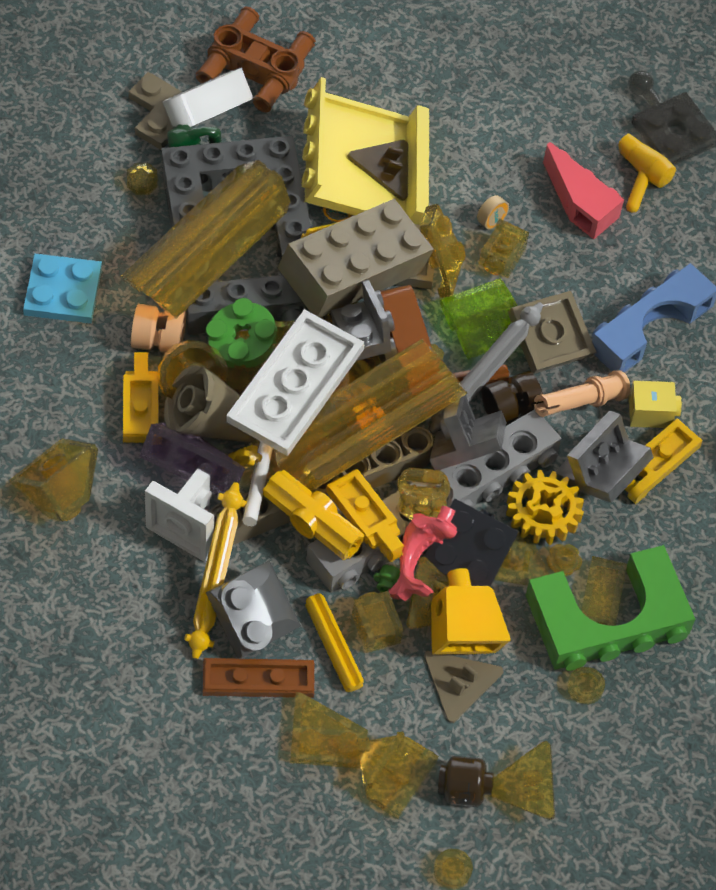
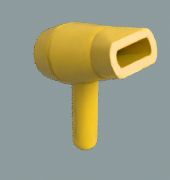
[618,133,676,213]

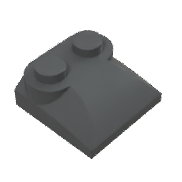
[206,560,301,658]

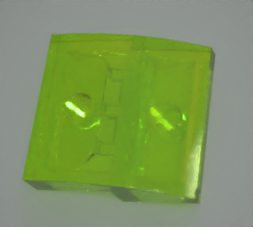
[439,278,518,360]

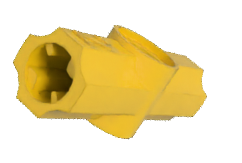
[263,470,365,560]

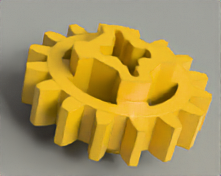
[506,470,584,545]

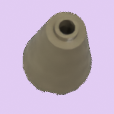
[164,365,255,443]

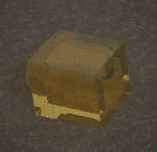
[352,591,403,653]

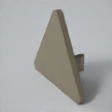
[424,651,503,723]

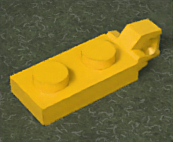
[123,352,159,443]
[326,469,404,563]

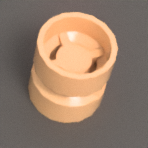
[131,304,186,355]

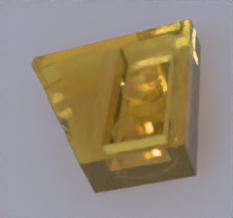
[420,204,466,298]
[290,692,368,769]

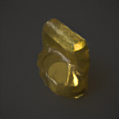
[397,467,450,520]

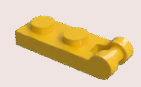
[624,418,703,504]

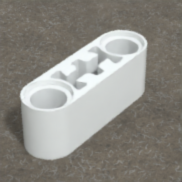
[162,68,253,127]

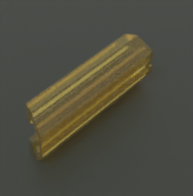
[120,160,290,319]
[274,339,468,490]

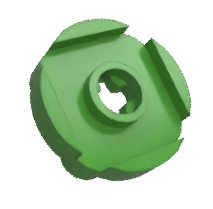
[206,298,277,368]

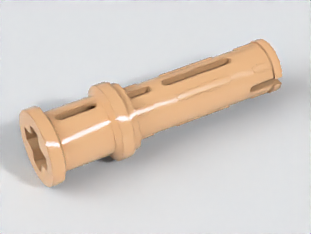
[534,370,631,417]

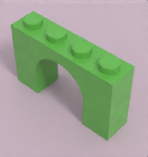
[525,545,695,671]

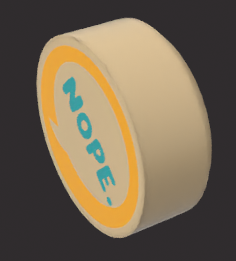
[477,195,509,230]

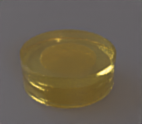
[567,667,605,704]
[433,849,473,889]

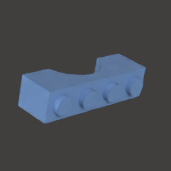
[592,263,716,372]

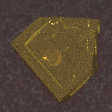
[356,731,439,819]

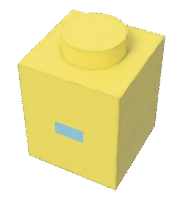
[629,381,682,428]

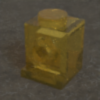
[479,218,529,278]

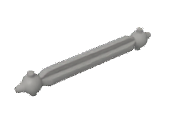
[429,302,543,433]

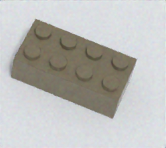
[277,198,434,318]

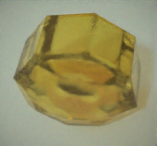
[127,163,158,195]

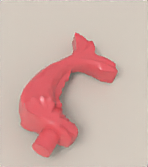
[386,506,457,601]

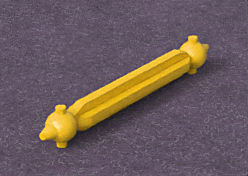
[184,482,247,659]

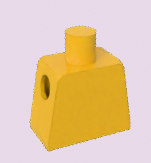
[431,568,511,654]

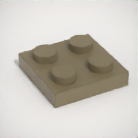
[507,291,596,374]

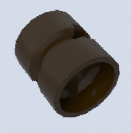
[481,371,544,425]

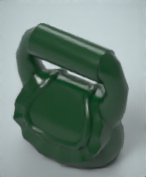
[167,124,222,148]

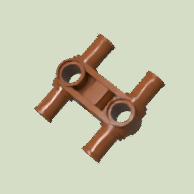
[196,6,316,112]

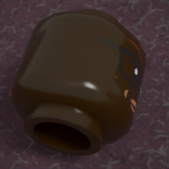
[438,756,494,807]

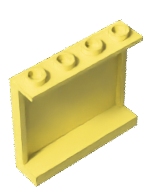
[301,77,429,225]

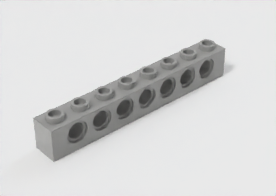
[306,409,562,593]

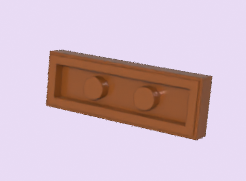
[203,658,314,698]

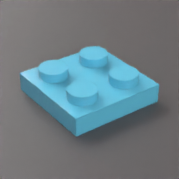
[23,253,102,324]

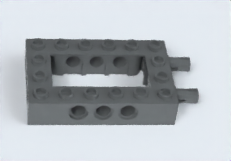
[162,136,324,340]

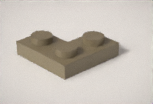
[129,71,182,150]

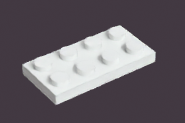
[226,309,364,456]

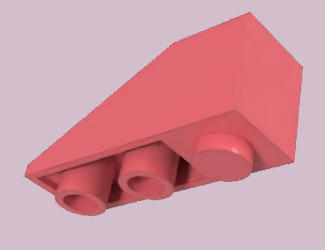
[543,142,624,239]

